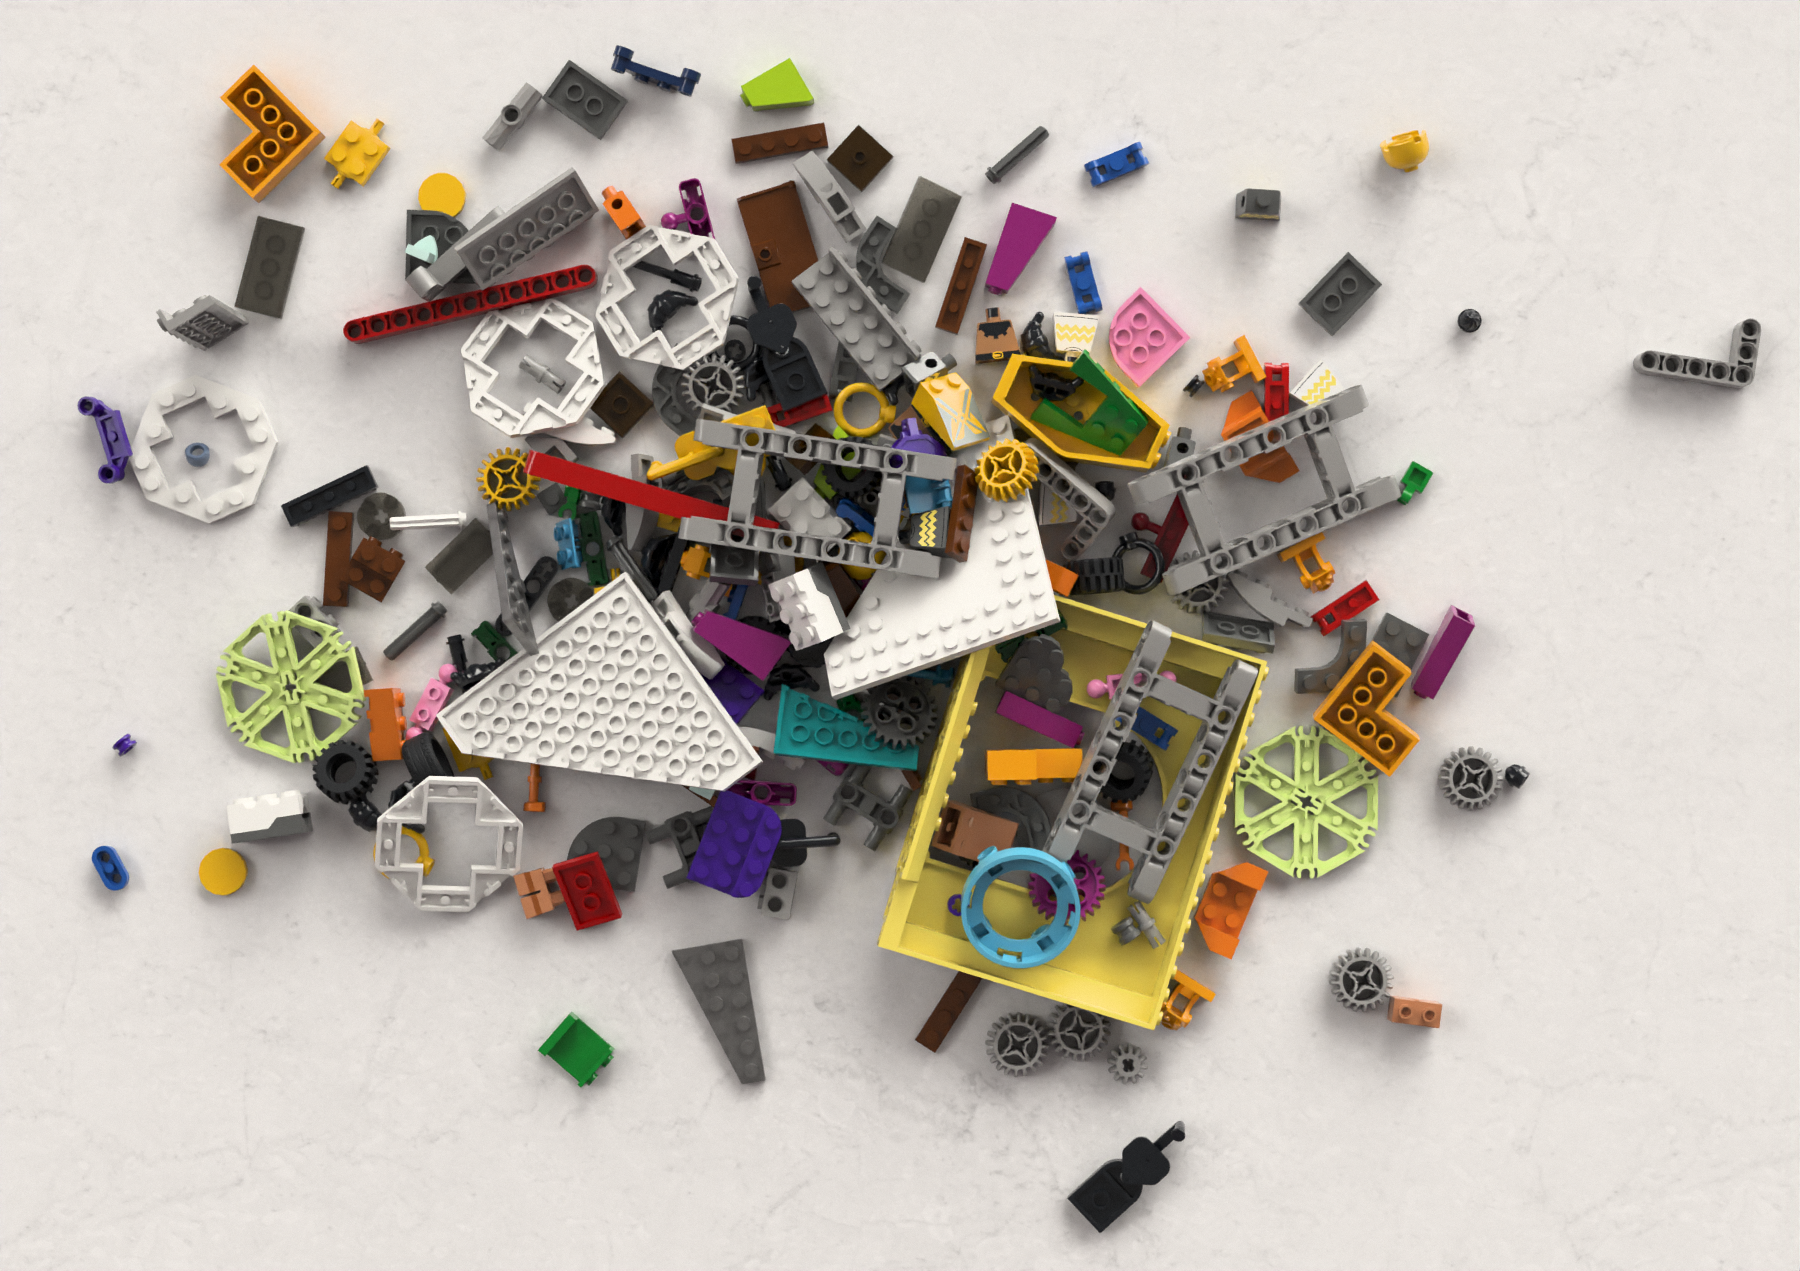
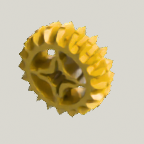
[974,439,1039,503]
[476,447,541,512]

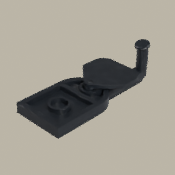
[747,276,828,413]
[703,819,841,867]
[1067,1121,1185,1233]

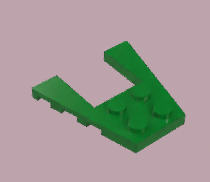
[1030,349,1149,456]

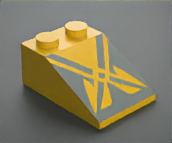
[911,372,990,451]

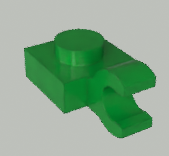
[1397,461,1433,505]
[558,485,581,520]

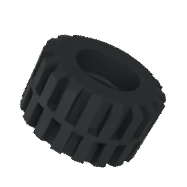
[822,436,882,497]
[1063,557,1125,595]
[1093,739,1153,803]
[312,740,379,805]

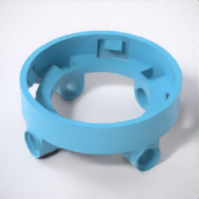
[961,846,1081,968]

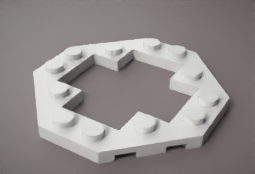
[595,225,739,370]
[461,298,605,439]
[129,375,279,524]
[375,776,523,912]

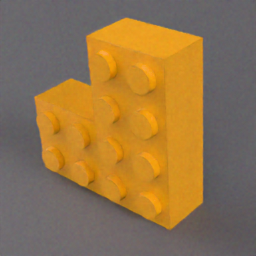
[219,65,326,203]
[1313,640,1420,777]
[985,748,1082,785]

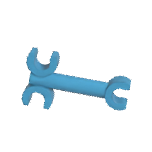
[906,665,954,688]

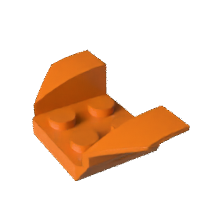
[1221,390,1300,483]
[1194,862,1269,960]

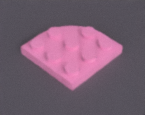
[1109,287,1190,388]

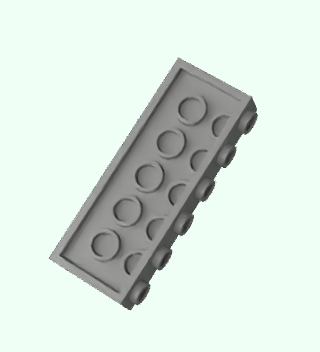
[454,167,599,291]
[792,246,922,392]
[156,295,249,351]

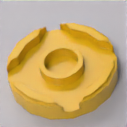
[418,173,466,218]
[199,848,248,895]

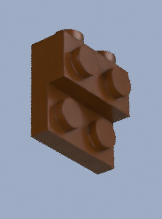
[340,536,405,603]

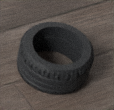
[402,732,454,785]

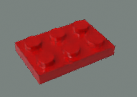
[552,851,622,931]

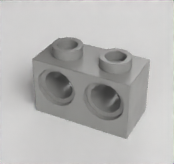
[285,596,341,648]
[757,867,798,920]

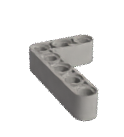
[405,206,505,302]
[1633,318,1761,389]
[1021,438,1116,561]

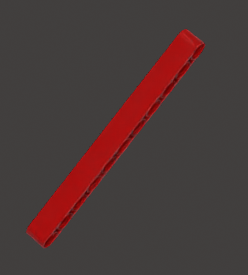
[343,265,598,344]
[523,450,780,537]

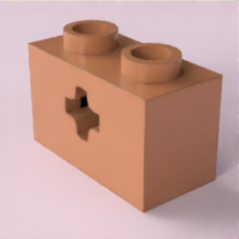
[1387,995,1442,1028]

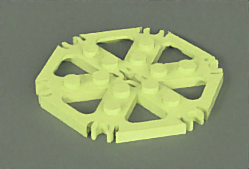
[216,610,366,763]
[1234,726,1378,878]

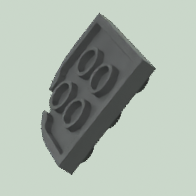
[405,210,476,284]
[567,817,646,892]

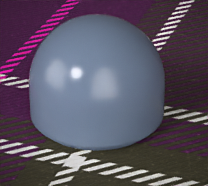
[185,443,210,467]

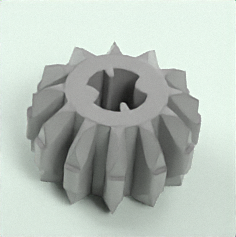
[1107,1043,1148,1085]

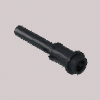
[632,260,702,292]
[766,455,792,491]
[446,634,468,694]

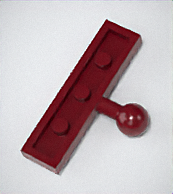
[1131,494,1189,583]

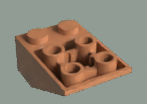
[931,800,1019,862]

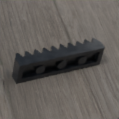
[281,465,378,527]

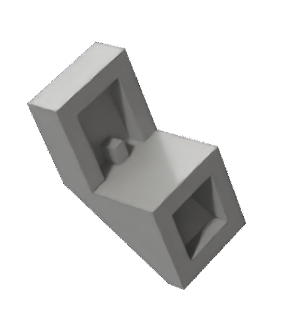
[524,436,579,463]

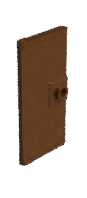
[737,180,818,313]

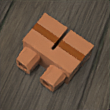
[513,867,565,919]

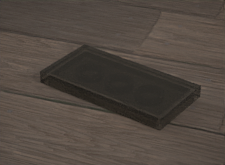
[881,176,962,283]
[234,216,305,319]

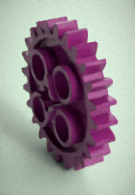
[1028,850,1106,925]

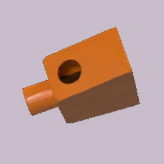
[601,186,646,240]

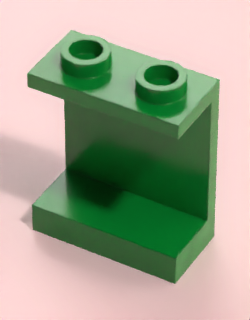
[538,1012,614,1088]

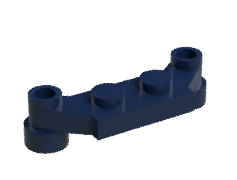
[611,45,701,97]

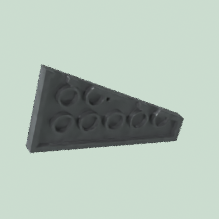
[487,502,539,656]
[672,939,766,1084]

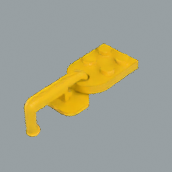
[646,405,775,481]

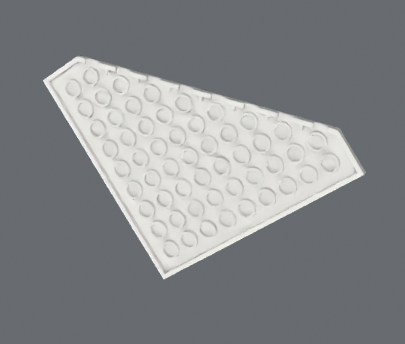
[824,415,1060,700]
[436,572,763,791]

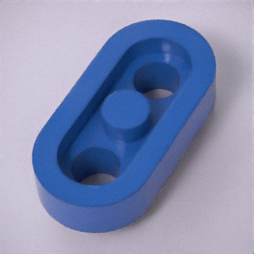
[92,845,129,891]

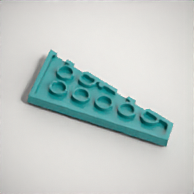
[774,684,919,771]

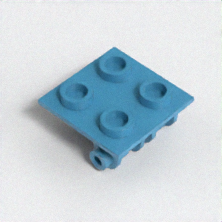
[905,476,953,514]
[554,518,583,570]

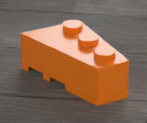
[364,688,407,761]

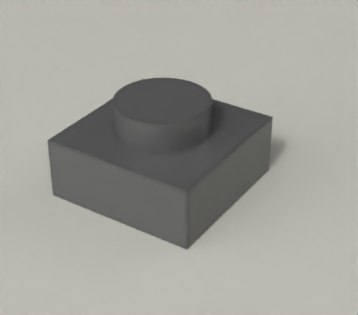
[537,483,567,515]

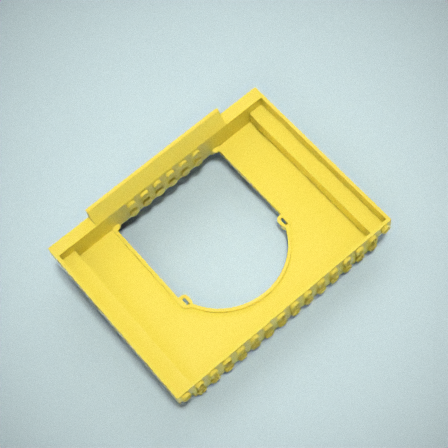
[877,595,1269,1030]

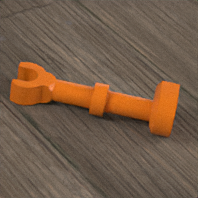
[523,764,546,812]
[1111,800,1134,871]

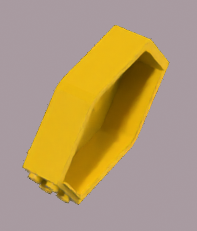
[991,354,1171,473]

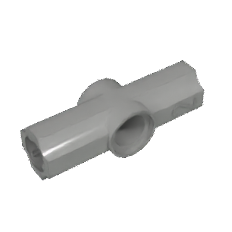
[483,82,543,151]
[686,579,731,626]

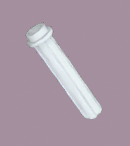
[389,511,466,530]

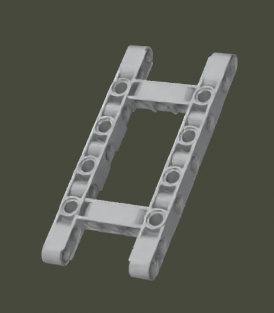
[1128,385,1401,595]
[678,419,957,579]
[1042,620,1258,904]

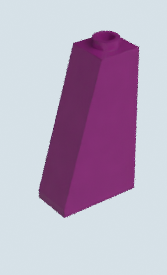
[985,203,1057,296]
[1411,605,1475,699]
[691,609,791,681]
[995,691,1085,748]

